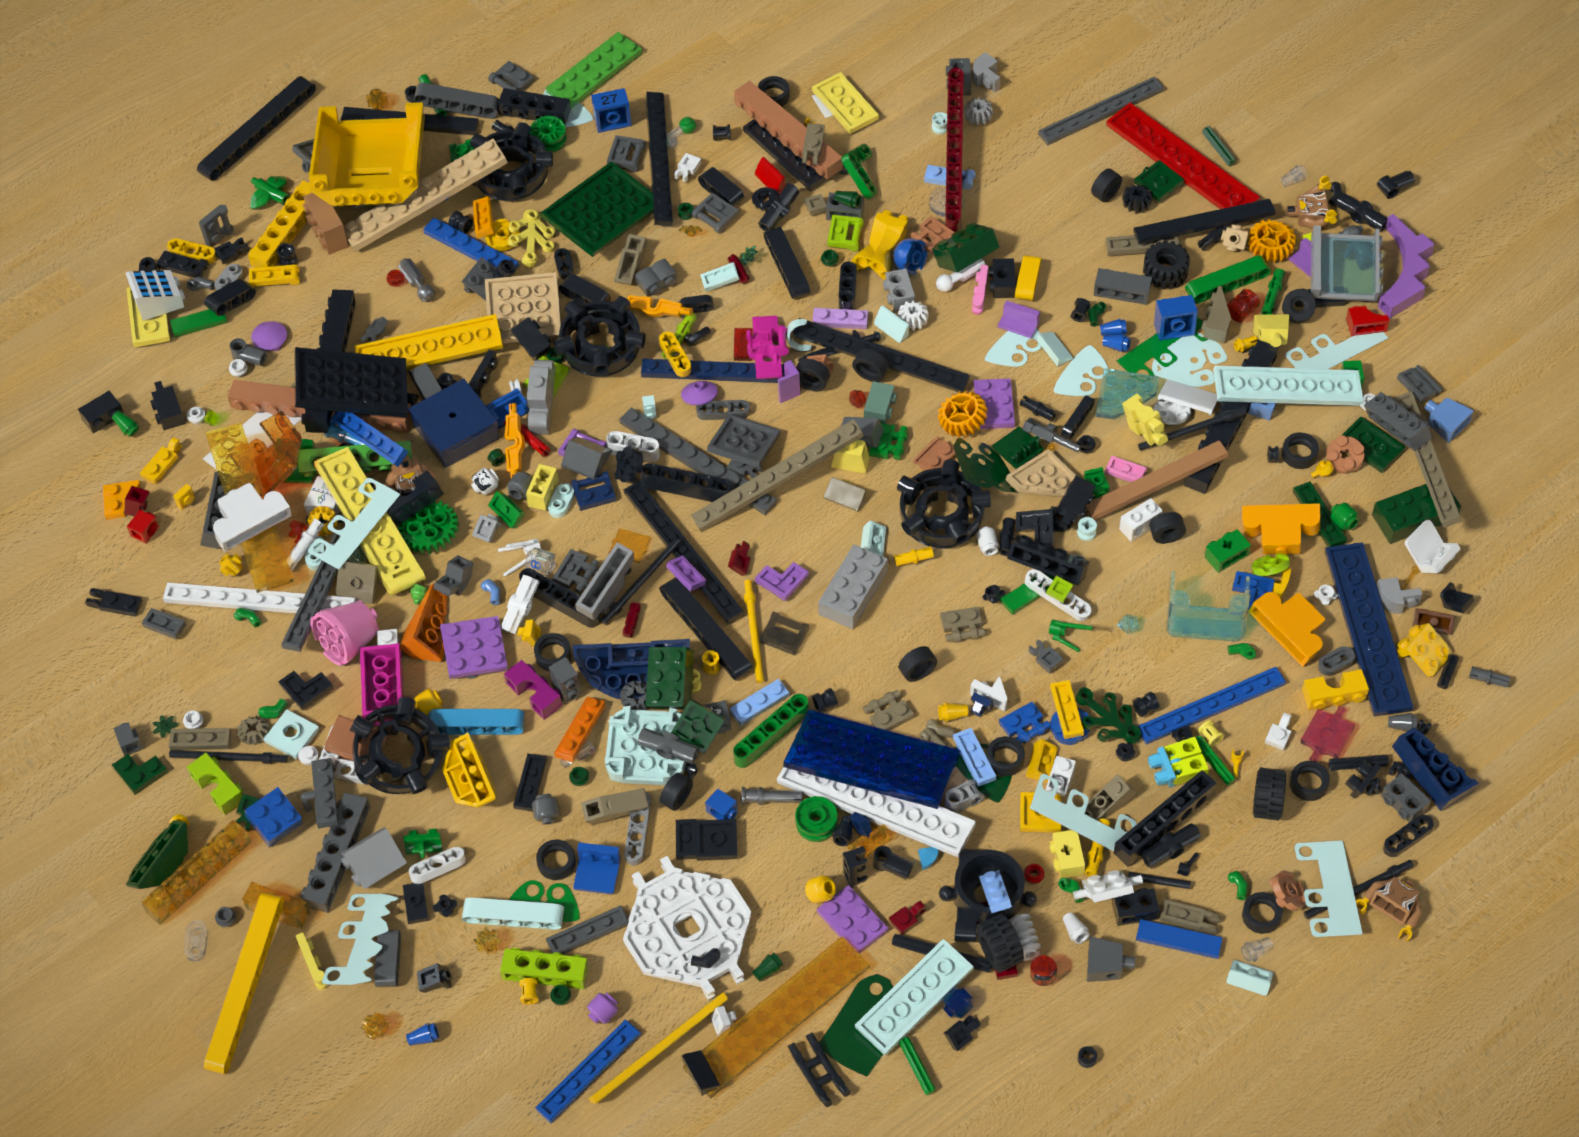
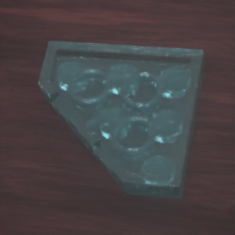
[1096,368,1159,420]

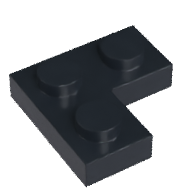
[1016,509,1055,548]
[278,671,334,711]

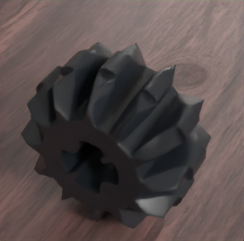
[1122,184,1153,214]

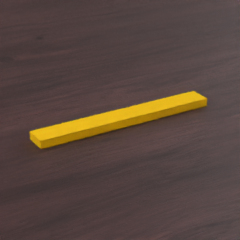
[588,992,728,1104]

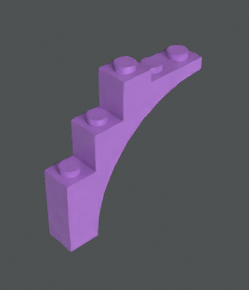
[1378,214,1434,319]

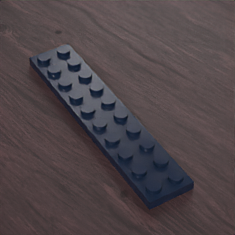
[1324,542,1413,717]

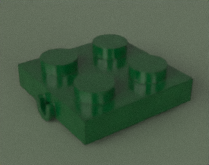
[1134,160,1184,203]

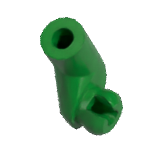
[234,607,262,628]
[1227,643,1256,660]
[1228,871,1248,901]

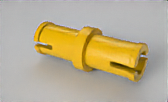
[894,546,934,567]

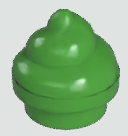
[410,584,428,605]

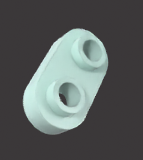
[548,483,574,518]
[305,535,325,570]

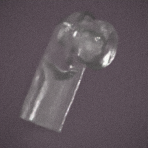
[667,126,684,148]

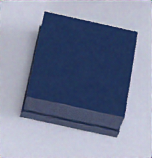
[408,379,499,468]

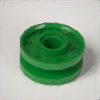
[530,116,567,152]
[795,796,838,842]

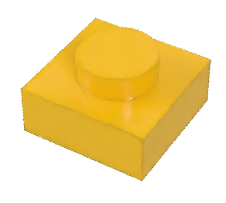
[173,484,195,510]

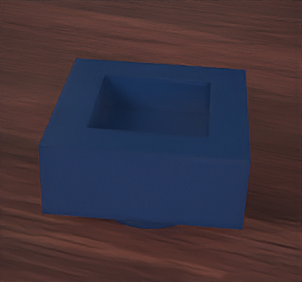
[849,812,873,838]

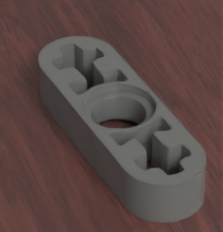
[696,400,750,420]

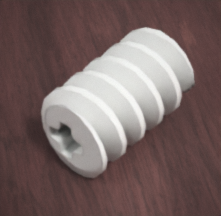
[1009,914,1041,961]

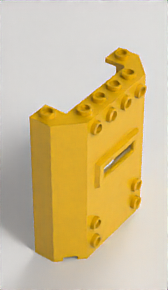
[309,102,425,206]

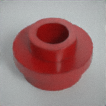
[1024,864,1045,884]

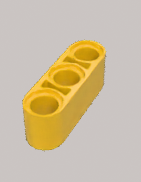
[1015,255,1041,301]

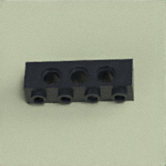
[498,88,571,125]

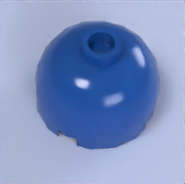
[894,238,928,275]

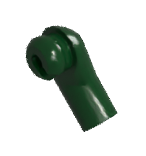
[1088,302,1107,327]

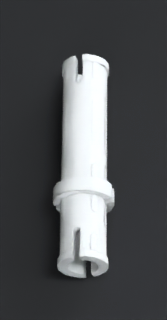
[282,518,325,572]

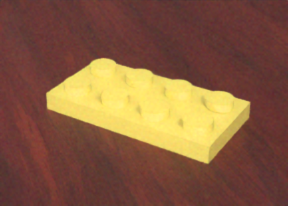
[812,72,879,134]
[126,287,170,348]

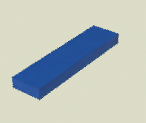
[1136,919,1222,959]

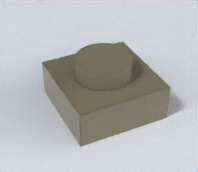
[805,194,827,216]

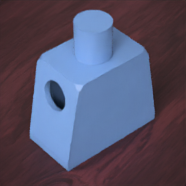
[1425,398,1474,443]

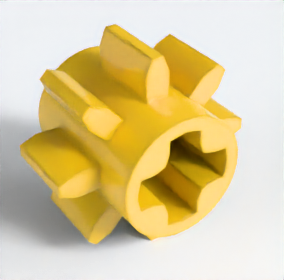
[219,553,243,577]

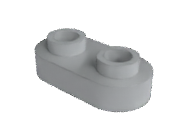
[214,264,244,291]

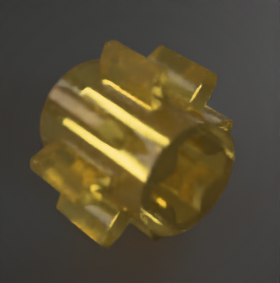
[366,89,388,110]
[473,927,501,955]
[362,1012,388,1040]

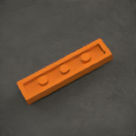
[554,697,606,762]

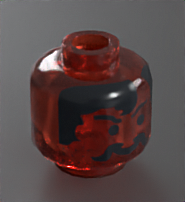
[1030,955,1058,986]

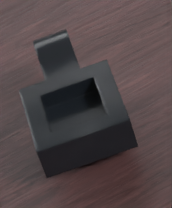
[944,1015,981,1051]

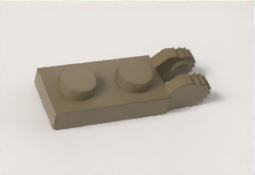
[802,124,825,164]
[1160,899,1221,935]

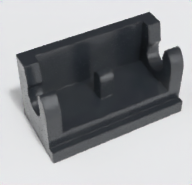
[842,846,867,888]

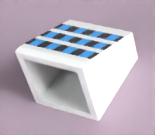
[126,270,185,321]

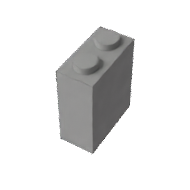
[341,827,407,889]

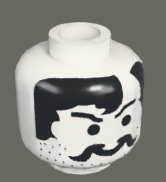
[471,468,499,495]

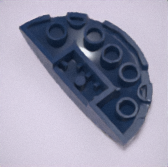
[572,639,690,700]

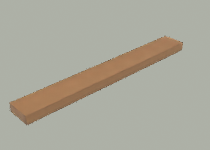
[1085,441,1229,520]

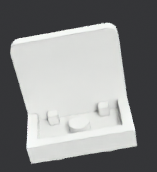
[1405,520,1460,574]

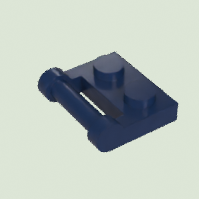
[571,471,616,511]

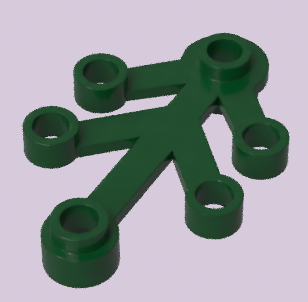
[1076,687,1141,744]

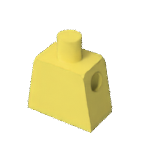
[1253,314,1289,347]
[831,440,870,474]

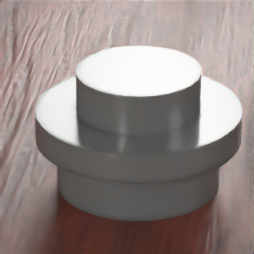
[215,907,236,927]

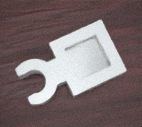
[675,153,702,182]

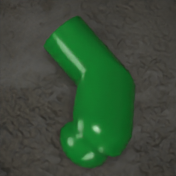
[258,699,288,719]
[1058,877,1085,903]

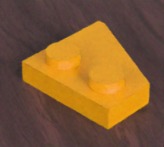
[103,480,141,520]

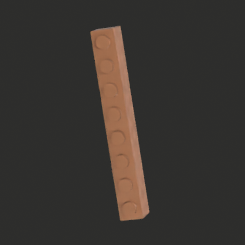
[734,81,843,180]

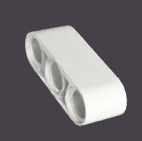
[606,431,660,462]

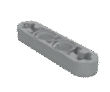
[624,792,651,866]

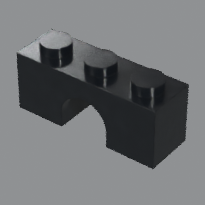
[387,470,444,526]

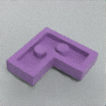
[755,562,809,601]

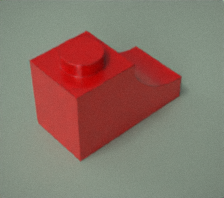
[1346,306,1390,336]

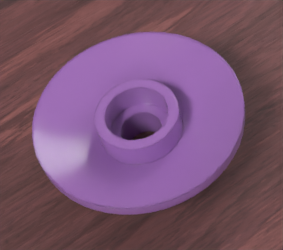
[681,381,718,405]

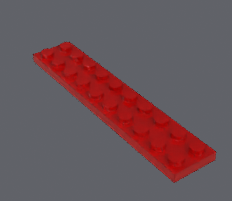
[1106,103,1260,209]

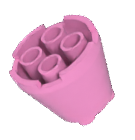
[310,600,379,666]

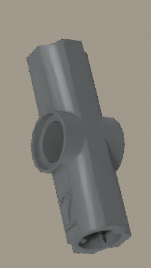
[637,728,699,764]

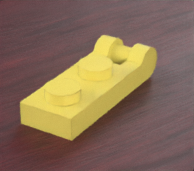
[295,932,328,990]

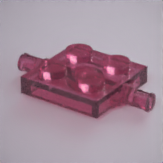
[1301,706,1355,762]

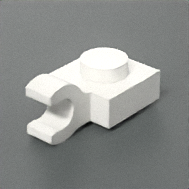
[1265,713,1292,751]

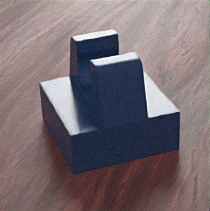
[971,692,994,717]

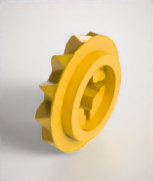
[307,506,338,536]

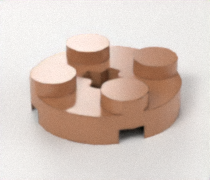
[1326,435,1364,474]
[1269,870,1305,911]

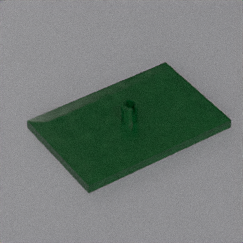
[540,161,653,257]

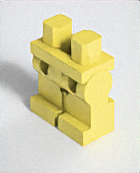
[1122,394,1168,446]

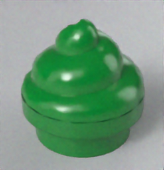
[679,116,696,134]

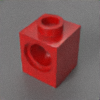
[127,510,159,544]

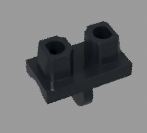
[1345,760,1382,799]

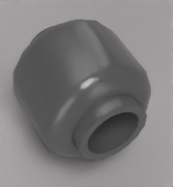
[507,472,533,500]
[532,794,560,825]

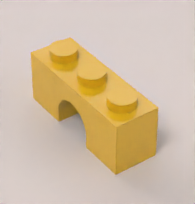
[1302,669,1369,710]

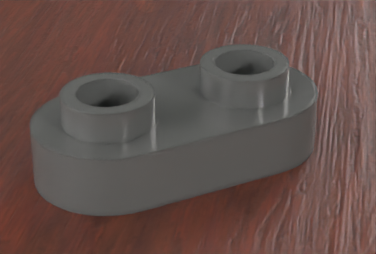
[1318,646,1355,676]

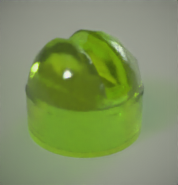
[204,410,221,426]

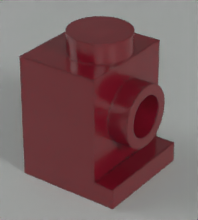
[124,486,150,516]

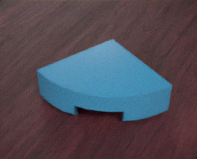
[918,847,938,870]

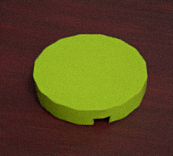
[1251,553,1290,576]

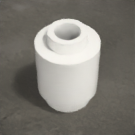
[976,526,999,556]

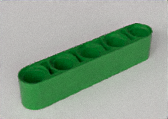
[1185,255,1271,304]
[733,694,809,768]

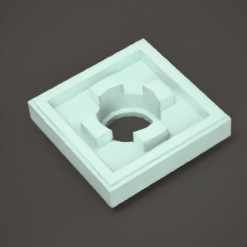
[263,709,320,760]

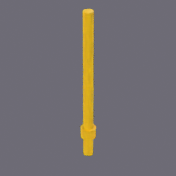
[744,580,764,683]

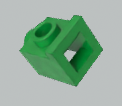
[1084,467,1109,499]

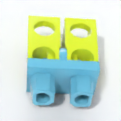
[1148,737,1209,788]

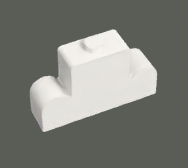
[213,483,291,552]

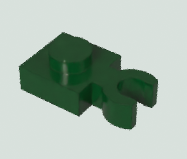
[235,794,260,832]

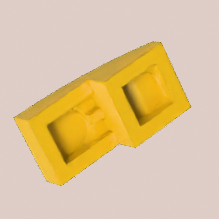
[1272,568,1291,601]

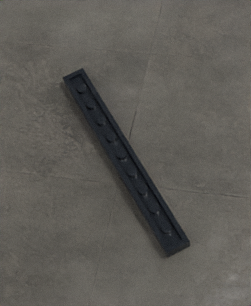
[646,91,673,226]
[792,318,970,393]
[623,481,744,624]

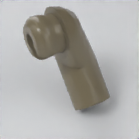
[925,719,954,738]
[920,728,948,753]

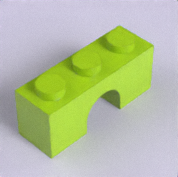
[187,753,244,815]

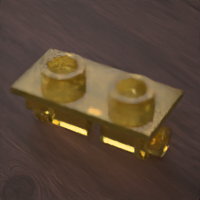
[847,824,891,857]

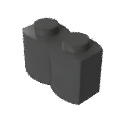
[635,259,678,297]

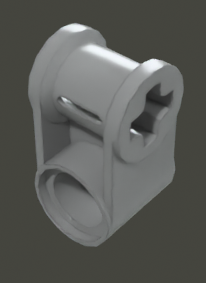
[945,779,985,813]

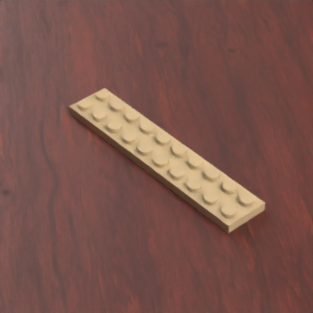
[343,139,508,252]

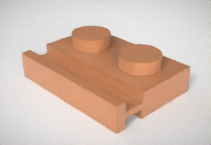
[913,436,956,471]

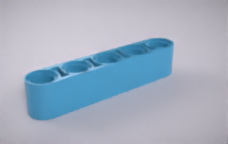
[428,709,525,735]

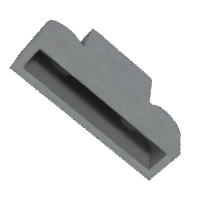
[527,360,556,435]
[576,542,634,620]

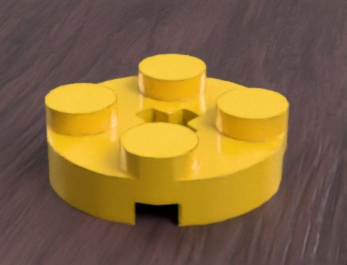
[485,219,520,252]

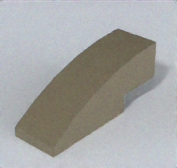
[614,234,648,285]

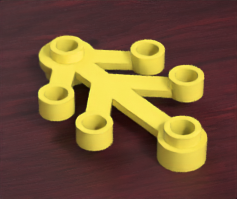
[508,209,555,268]

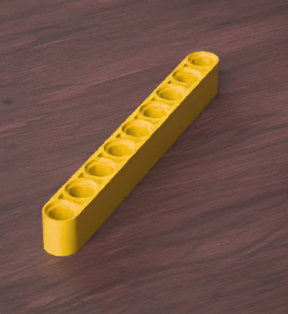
[204,892,284,1074]

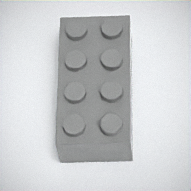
[818,544,888,629]

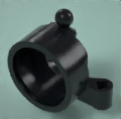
[939,848,1037,943]

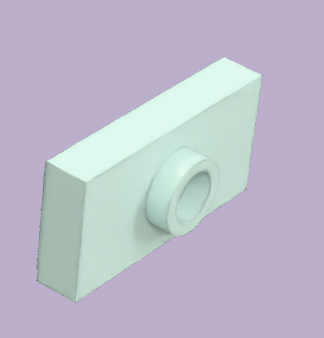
[700,262,740,292]

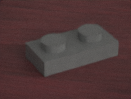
[142,608,186,640]

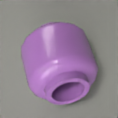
[587,992,618,1024]

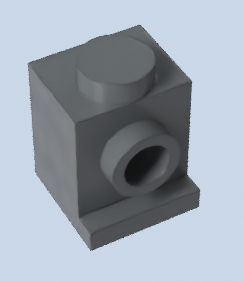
[113,722,143,756]

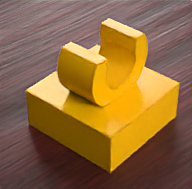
[517,619,541,647]

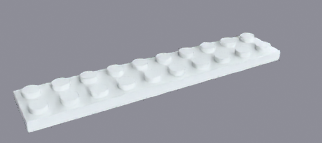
[777,748,976,858]

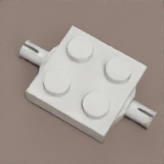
[1073,870,1143,903]

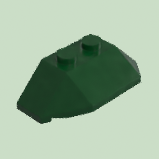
[126,820,188,889]

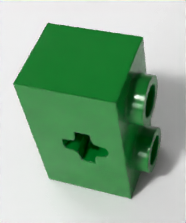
[1204,529,1251,573]

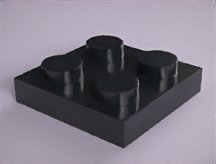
[696,819,738,861]

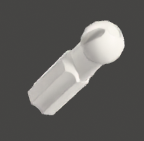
[936,259,985,292]

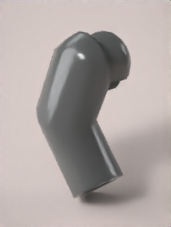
[187,277,215,291]

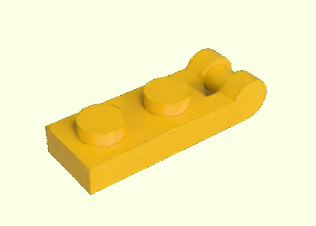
[249,265,300,287]

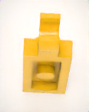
[140,437,182,485]

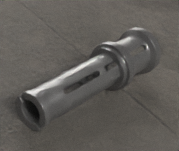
[741,787,802,805]

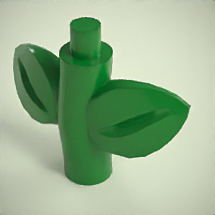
[250,176,290,210]

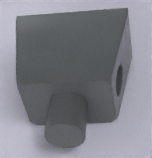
[1087,937,1135,982]

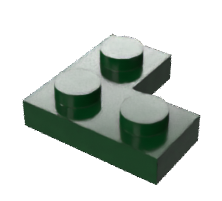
[112,754,168,795]

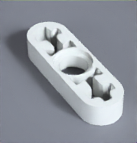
[409,847,466,884]

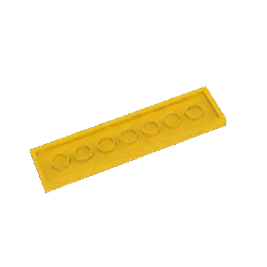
[354,314,503,370]

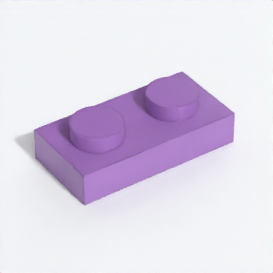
[666,555,706,591]

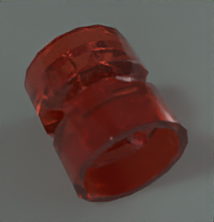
[1227,289,1260,322]

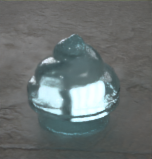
[1117,614,1138,634]

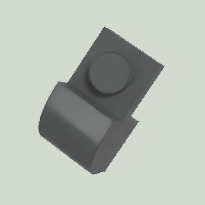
[434,555,474,596]

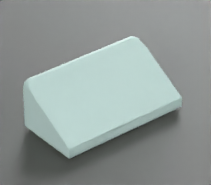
[874,305,909,343]
[1037,332,1073,367]
[861,520,886,557]
[1227,960,1274,996]

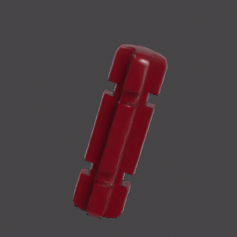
[728,254,750,285]
[623,602,641,638]

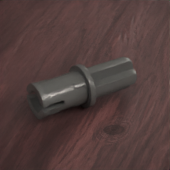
[1469,666,1510,687]

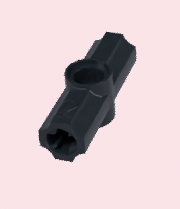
[758,183,800,231]
[1335,192,1387,232]
[1141,823,1201,869]

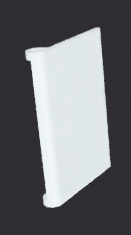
[1157,379,1218,416]

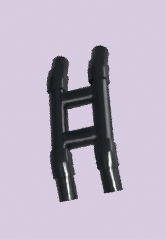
[787,1032,851,1107]

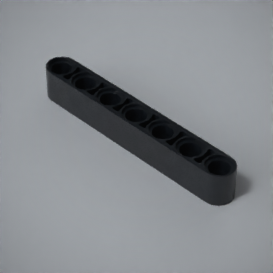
[659,577,753,681]

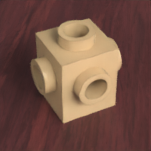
[1221,224,1249,251]

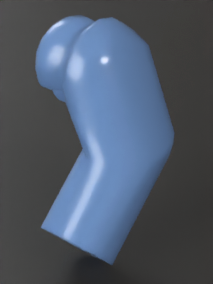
[481,579,501,605]

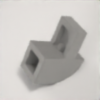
[973,52,1000,92]
[1377,577,1422,614]

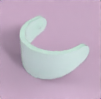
[787,319,812,351]

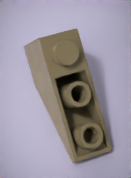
[1201,286,1231,343]
[1085,774,1137,821]
[581,788,649,825]

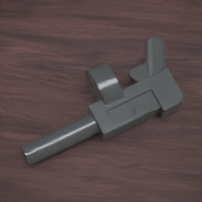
[1022,417,1081,453]

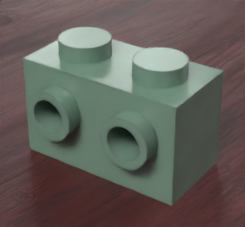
[864,381,897,424]

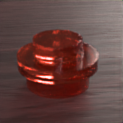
[386,269,404,287]
[849,390,866,408]

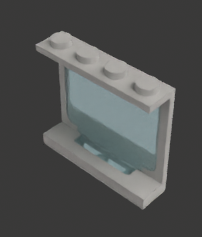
[1311,226,1383,301]

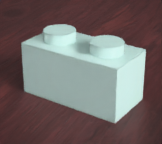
[642,395,657,419]

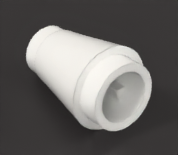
[1063,912,1089,944]

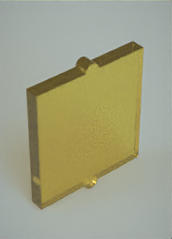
[608,528,651,564]

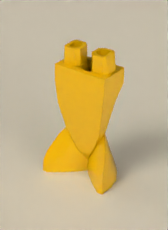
[851,210,908,280]

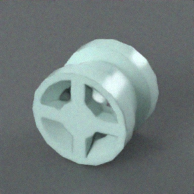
[932,112,947,134]
[1077,517,1097,541]

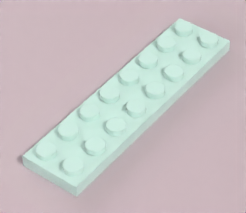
[1213,366,1364,406]

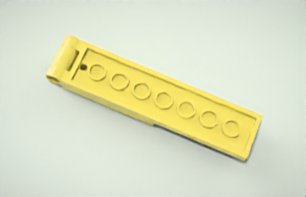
[314,447,426,596]

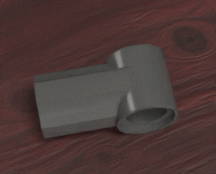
[230,338,267,366]

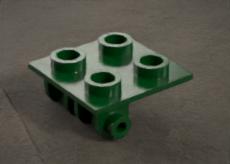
[991,426,1044,469]

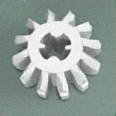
[898,300,929,331]

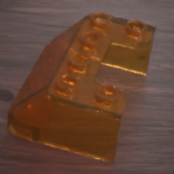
[229,411,302,498]

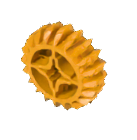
[1247,219,1296,263]
[938,390,988,438]

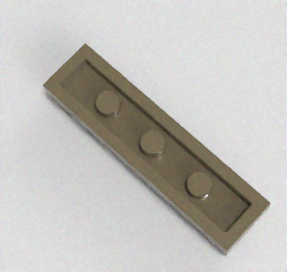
[1105,235,1179,256]

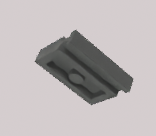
[1397,365,1442,403]

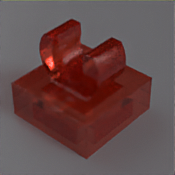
[288,520,308,544]

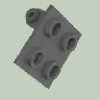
[461,257,496,301]

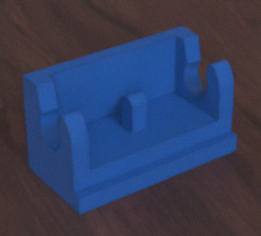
[486,388,530,429]

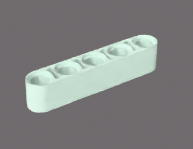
[462,898,564,930]

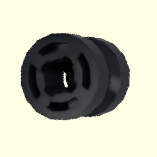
[449,210,473,234]
[277,243,298,266]
[492,259,516,278]
[812,688,838,713]
[1132,691,1160,717]

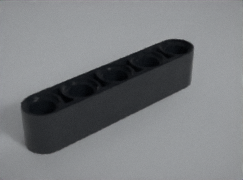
[763,227,810,299]
[640,463,732,502]
[519,568,601,628]

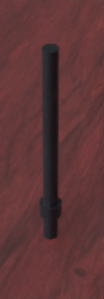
[1138,407,1247,451]
[600,538,681,625]
[169,750,288,764]
[1303,860,1414,919]

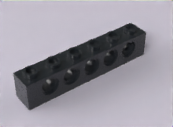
[1113,770,1217,867]

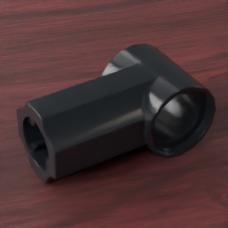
[1377,170,1415,199]
[873,846,914,880]

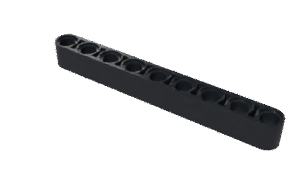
[197,76,316,181]

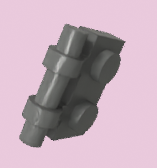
[553,549,600,594]

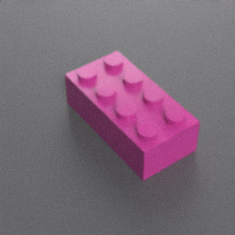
[360,643,404,726]

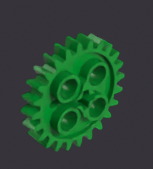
[397,501,459,554]

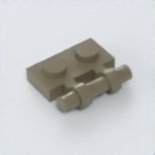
[940,606,985,642]
[863,690,914,735]

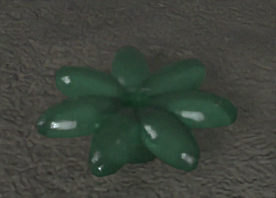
[739,245,758,265]
[152,715,178,738]

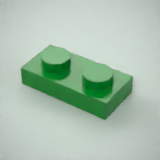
[488,491,525,528]

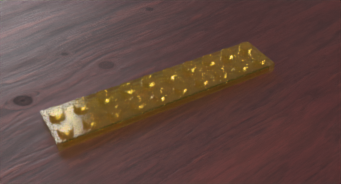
[205,422,294,593]
[683,936,870,1099]

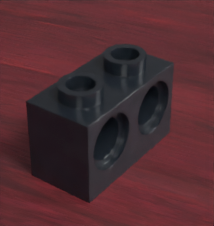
[1112,888,1160,926]

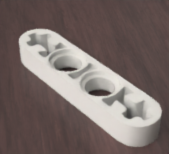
[1024,569,1091,621]

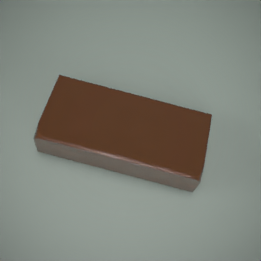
[1412,608,1455,635]

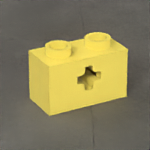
[526,464,559,511]
[1049,830,1085,878]

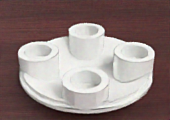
[1154,399,1191,425]

